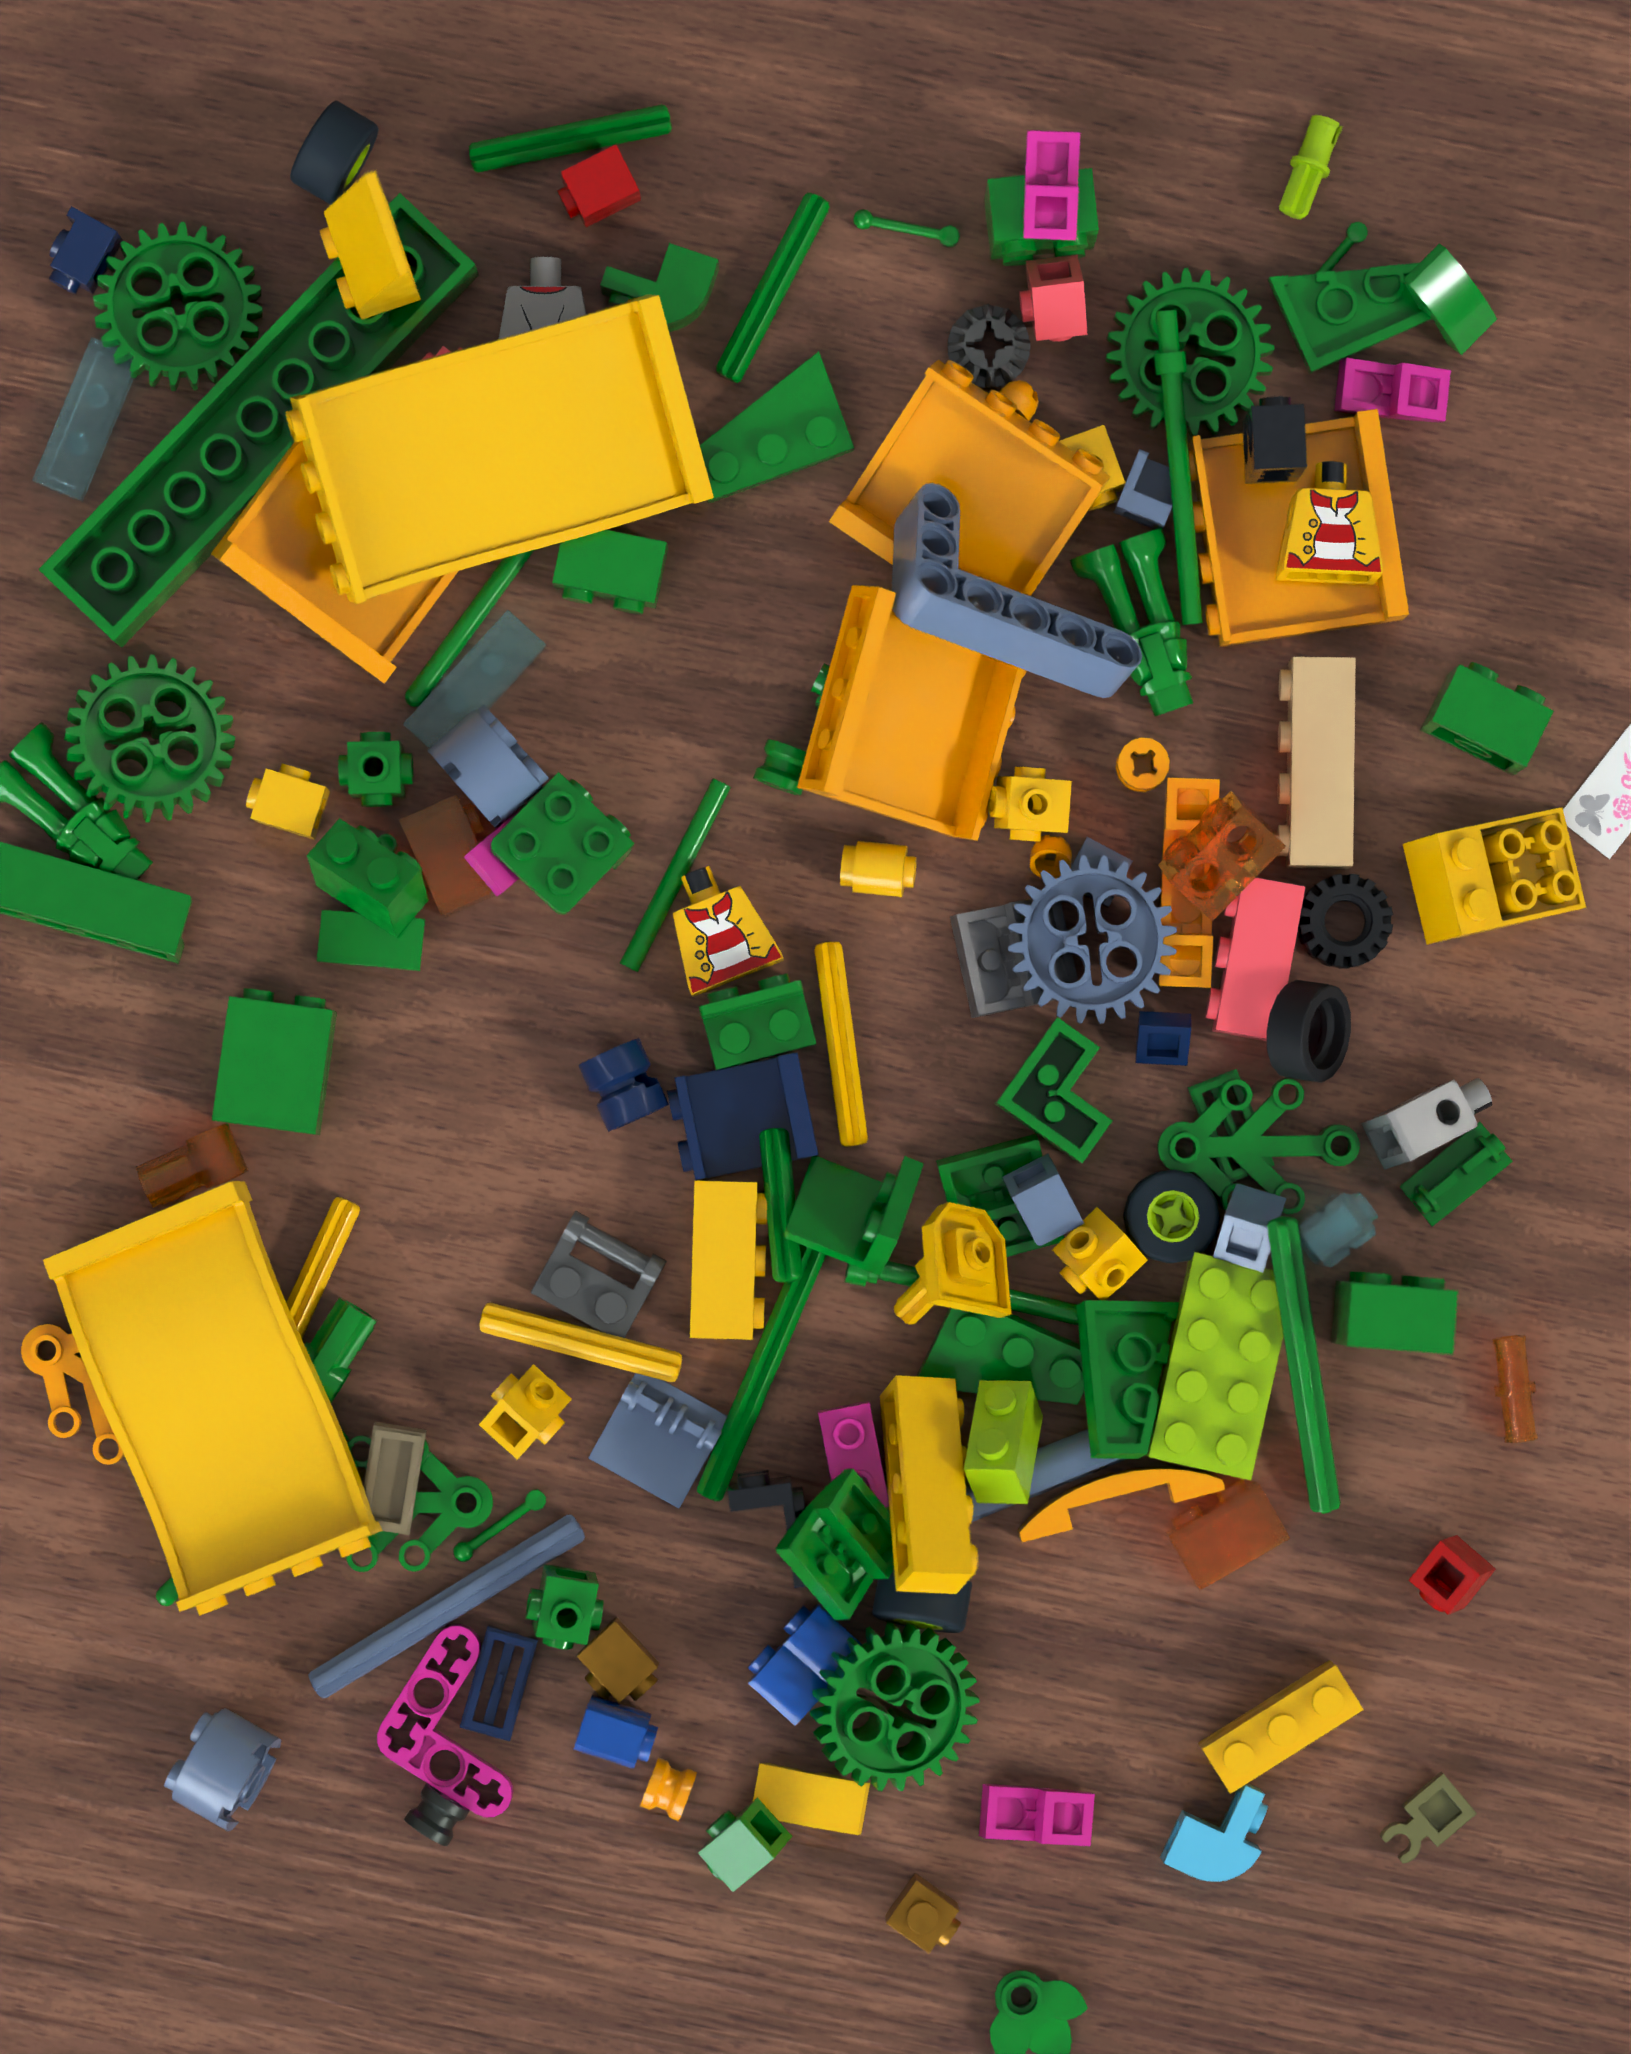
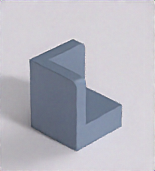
[1113,449,1172,529]
[1002,1154,1084,1246]
[1213,1184,1286,1272]

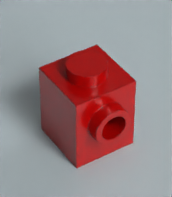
[557,144,641,227]
[1409,1535,1496,1615]

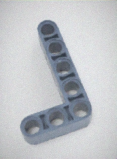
[892,483,1142,698]

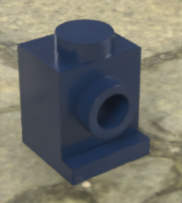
[48,206,123,294]

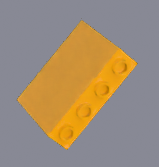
[829,360,1110,596]
[1188,409,1409,647]
[211,441,458,684]
[797,585,1027,841]

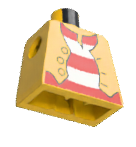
[1276,461,1383,585]
[673,866,784,997]

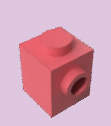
[1019,255,1088,342]

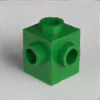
[338,732,414,807]
[525,1564,604,1649]

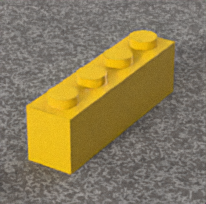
[880,1375,978,1594]

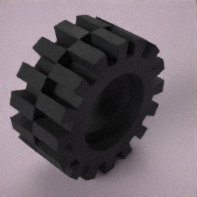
[1298,873,1393,969]

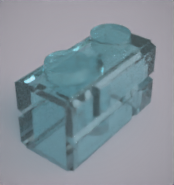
[1297,1192,1378,1268]

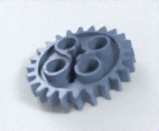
[1008,855,1177,1024]

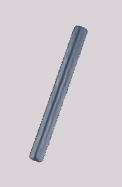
[308,1514,585,1699]

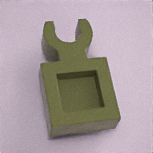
[1380,1771,1477,1864]

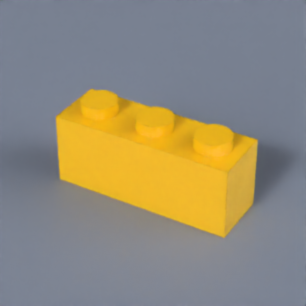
[690,1181,767,1340]
[1198,1660,1364,1794]

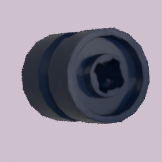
[578,1038,669,1132]

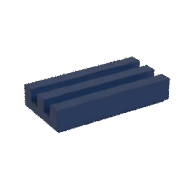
[459,1625,539,1741]

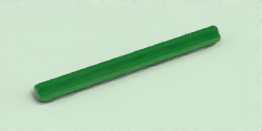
[1266,1216,1341,1514]
[697,1244,826,1502]

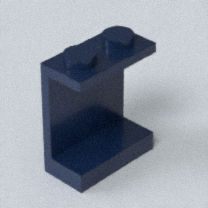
[667,1052,818,1180]

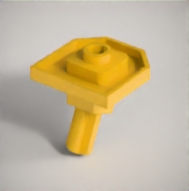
[893,1202,1011,1325]

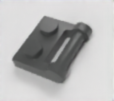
[530,1211,667,1338]

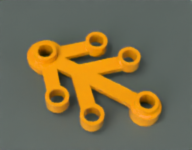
[21,1324,124,1465]

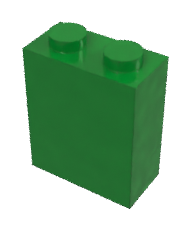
[212,988,337,1135]

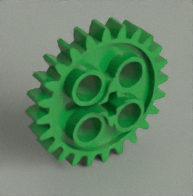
[93,222,263,391]
[1105,268,1275,438]
[64,654,235,822]
[810,1622,980,1791]

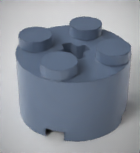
[427,704,549,828]
[164,1708,281,1832]

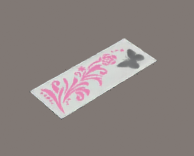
[1563,724,1631,859]

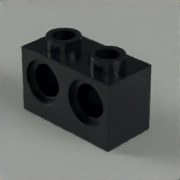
[1242,396,1307,484]

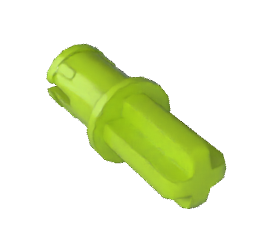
[1279,115,1343,220]

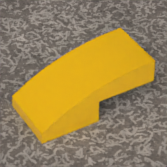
[753,1763,870,1835]

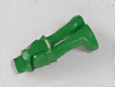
[1070,528,1193,717]
[0,722,153,880]

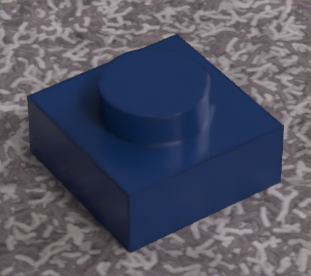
[1135,1011,1192,1066]

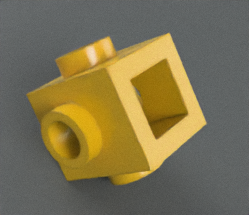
[988,767,1072,842]
[1052,1207,1148,1300]
[479,1364,572,1460]

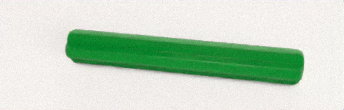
[468,104,672,172]
[716,192,829,383]

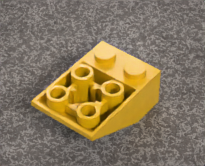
[1403,807,1586,945]

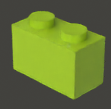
[964,1380,1043,1504]

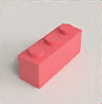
[1205,875,1305,1041]

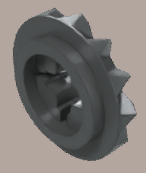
[948,304,1031,388]

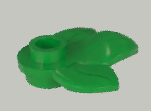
[990,1970,1088,2054]

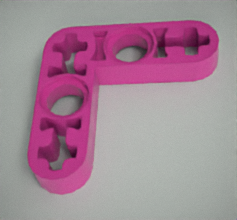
[377,1624,513,1817]

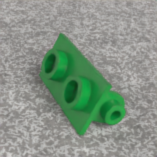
[1399,1121,1513,1227]

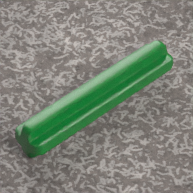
[759,1128,803,1283]

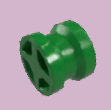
[753,739,806,796]

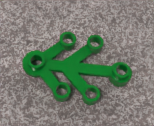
[1157,1078,1360,1214]
[346,1435,493,1572]

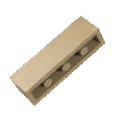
[1277,657,1356,869]

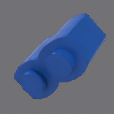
[747,1604,862,1726]
[574,1695,658,1769]

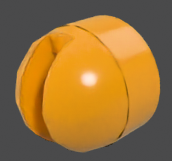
[999,380,1039,421]
[1029,835,1072,879]

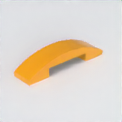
[1158,777,1220,988]
[1017,1467,1225,1542]

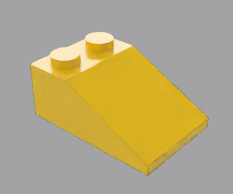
[319,171,421,320]

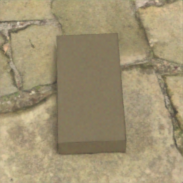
[364,1422,427,1535]

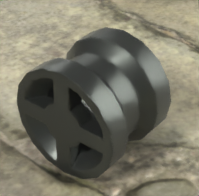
[404,1783,470,1847]

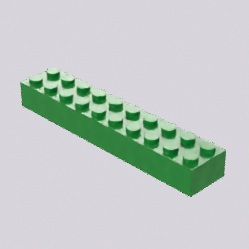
[38,193,479,648]

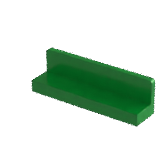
[0,842,192,964]

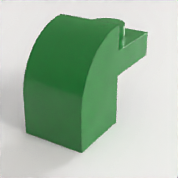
[600,243,719,332]

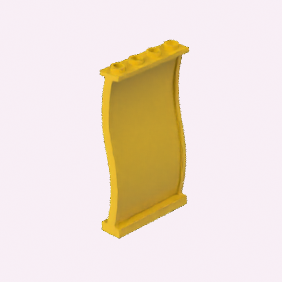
[286,294,714,604]
[43,1181,382,1616]

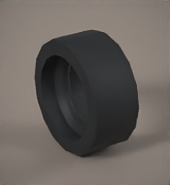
[1266,980,1351,1083]

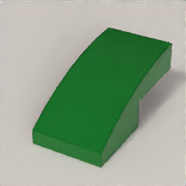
[1403,243,1497,355]
[317,910,425,971]

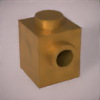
[577,1617,659,1703]
[885,1873,961,1954]

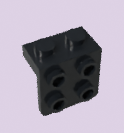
[728,1470,805,1588]

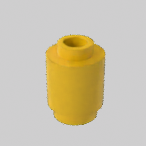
[840,841,917,897]

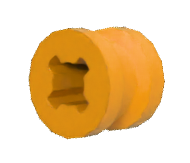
[1116,738,1170,792]
[640,1757,697,1821]

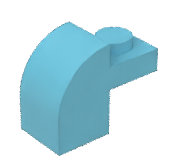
[1160,1783,1268,1882]

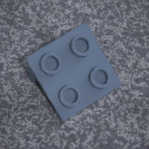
[588,1373,727,1508]

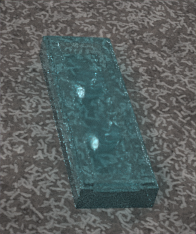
[32,337,133,502]
[403,610,547,748]

